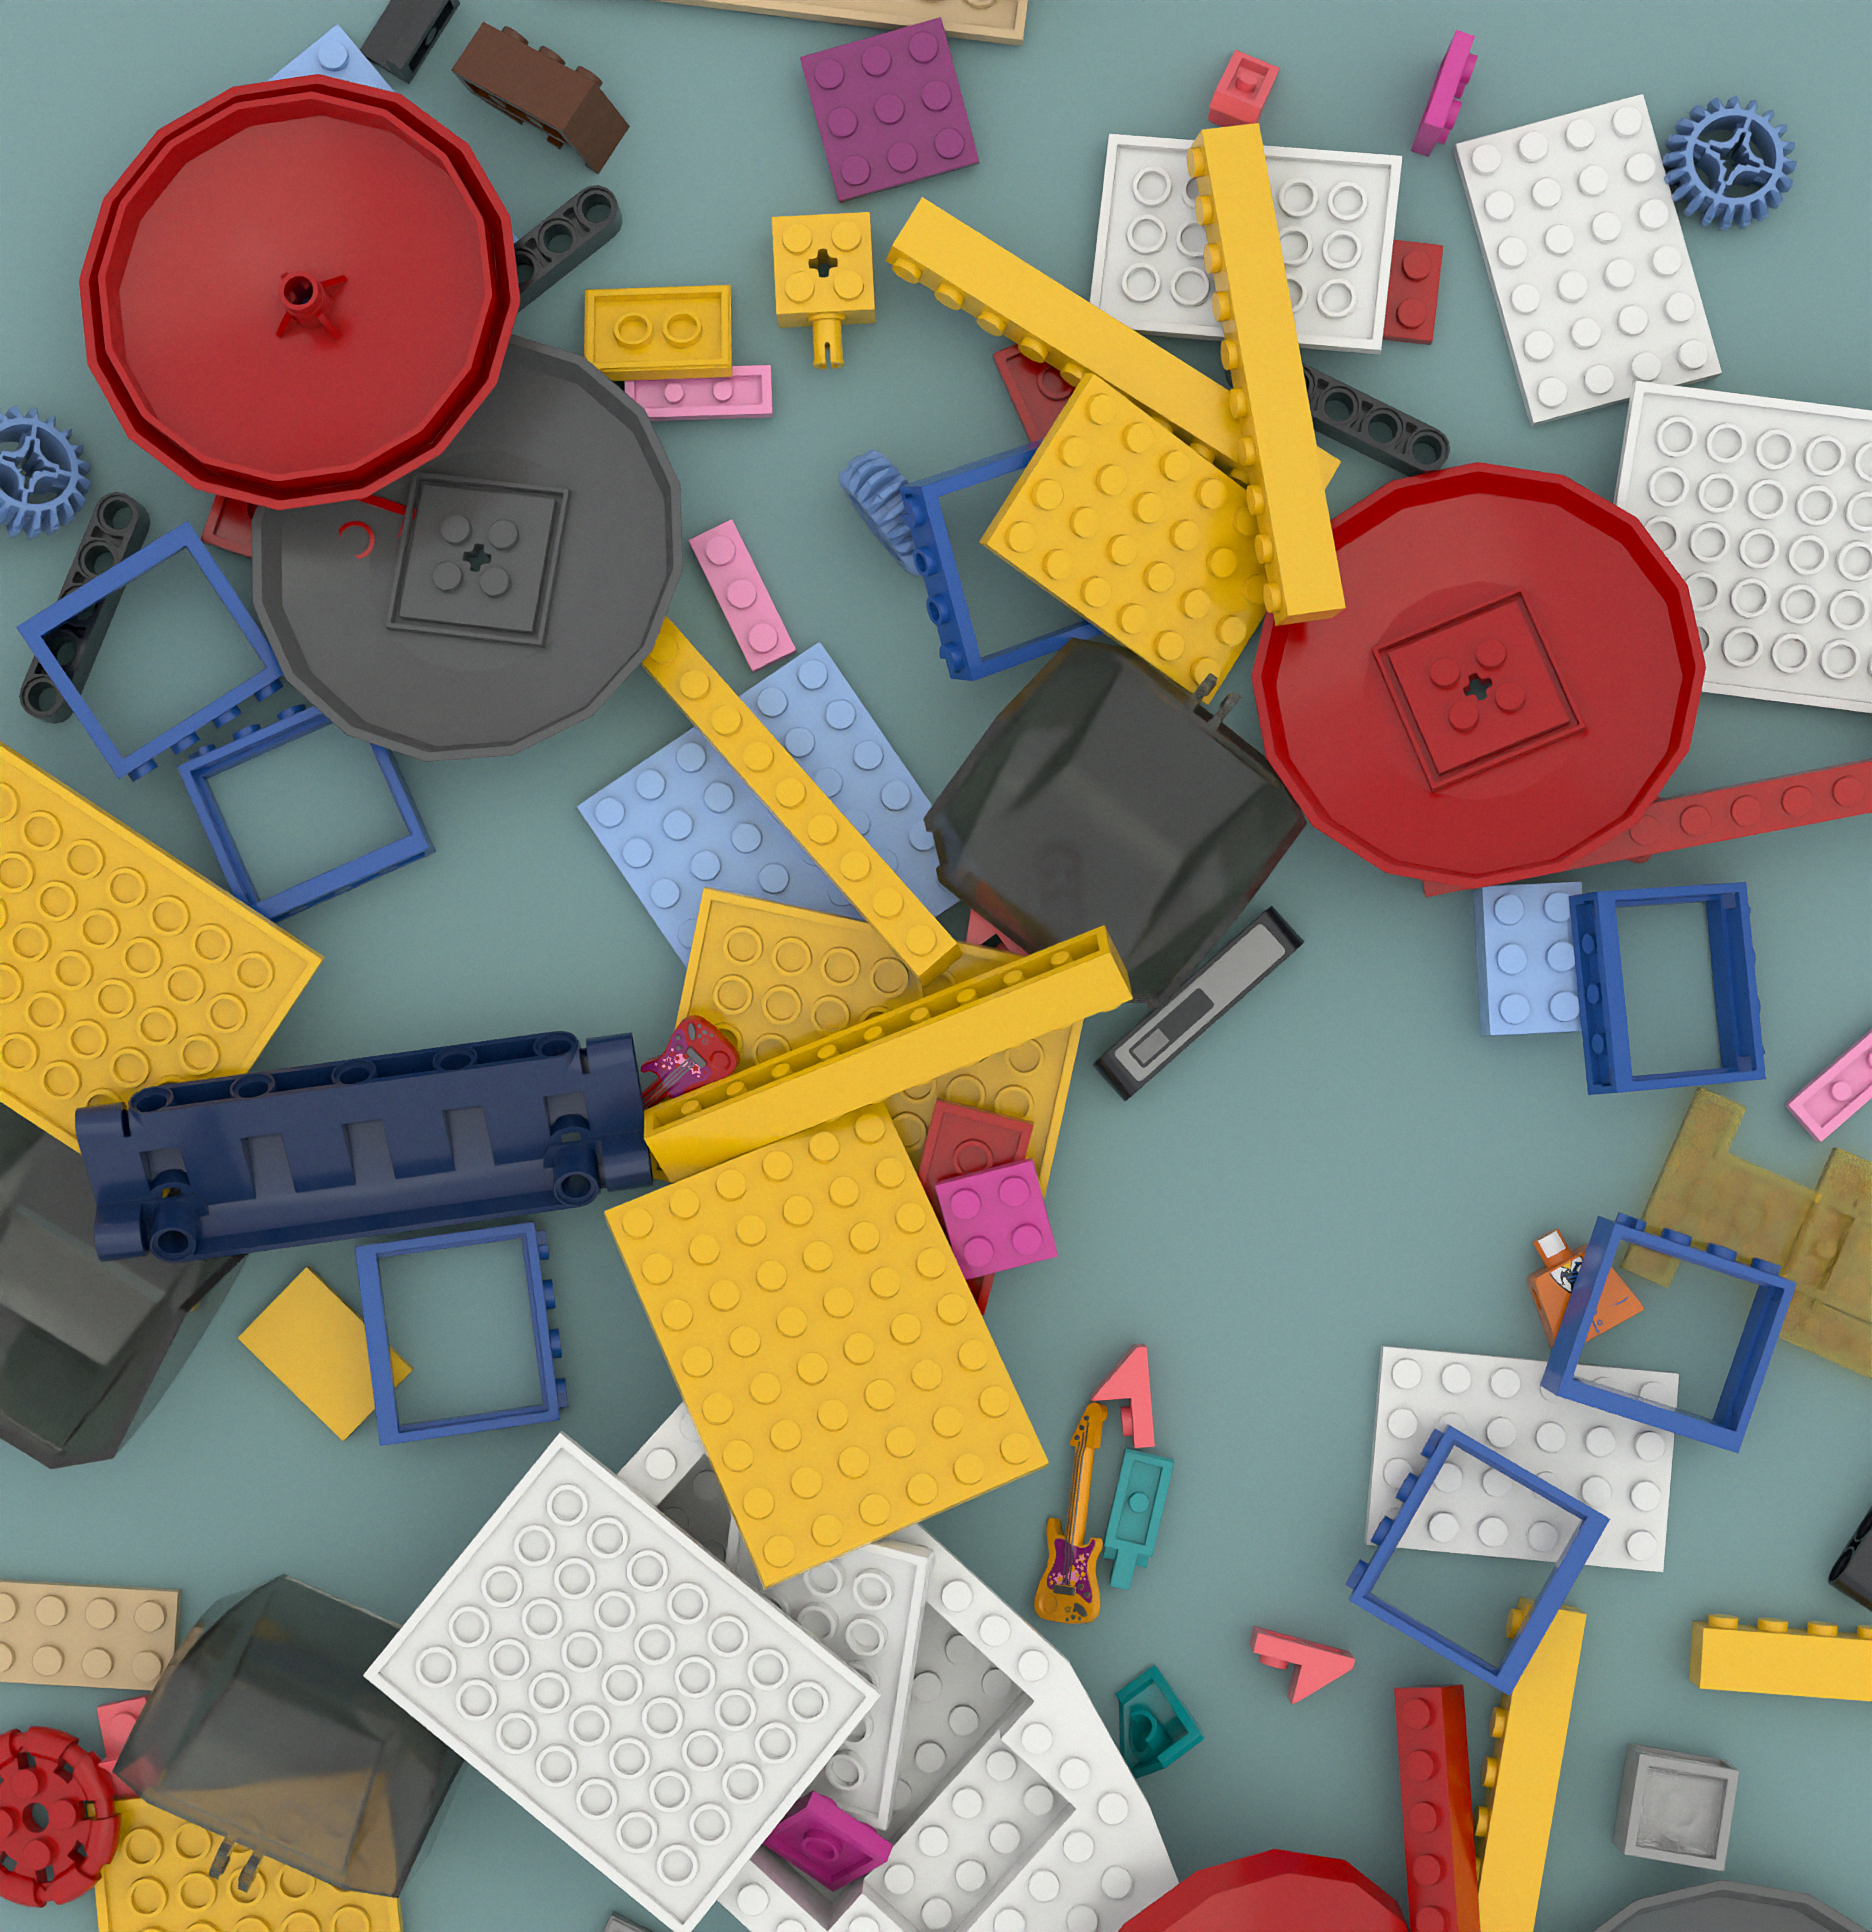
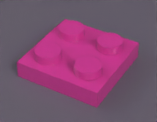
[1411,30,1478,157]
[935,1157,1058,1280]
[762,1790,893,1892]

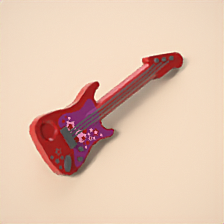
[641,1015,740,1110]

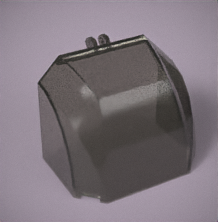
[923,637,1307,1008]
[0,1102,250,1469]
[112,1573,469,1898]

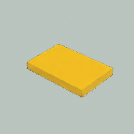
[584,285,733,381]
[238,1266,415,1441]

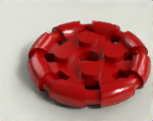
[0,1726,121,1908]

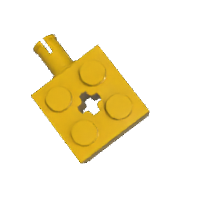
[772,212,876,370]

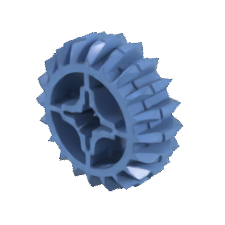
[1662,95,1797,231]
[0,405,91,540]
[839,449,919,576]

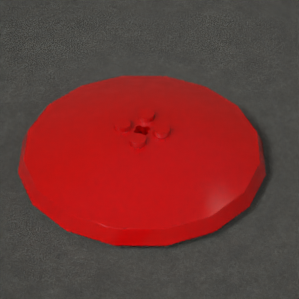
[79,74,520,510]

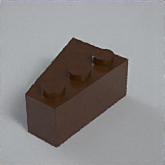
[451,22,630,174]

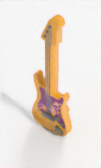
[1034,1402,1108,1624]

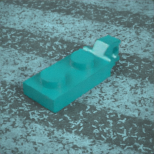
[1103,1447,1174,1591]

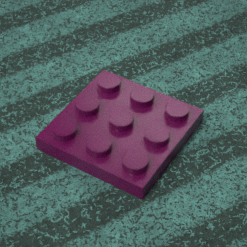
[800,17,980,203]

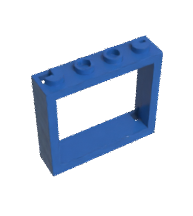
[899,438,1104,681]
[16,520,284,782]
[177,704,436,924]
[1569,882,1766,1095]
[1540,1212,1797,1453]
[355,1221,569,1446]
[1345,1425,1610,1696]

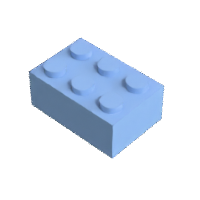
[1473,882,1582,1037]

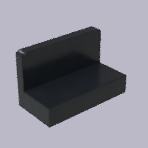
[360,0,460,84]

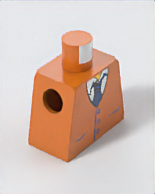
[1526,1228,1644,1349]

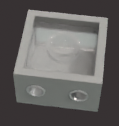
[1612,1743,1740,1871]

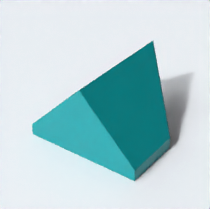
[1115,1665,1205,1779]

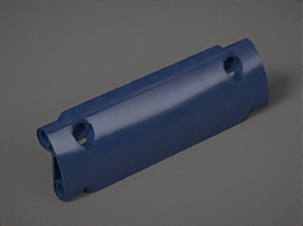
[75,1031,653,1263]

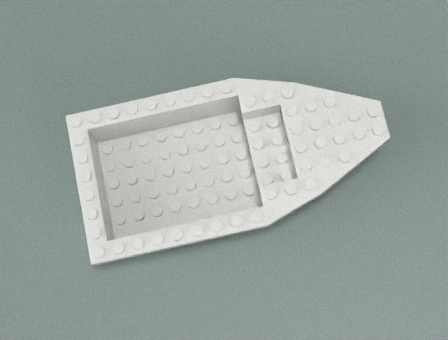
[617,1401,1179,1932]

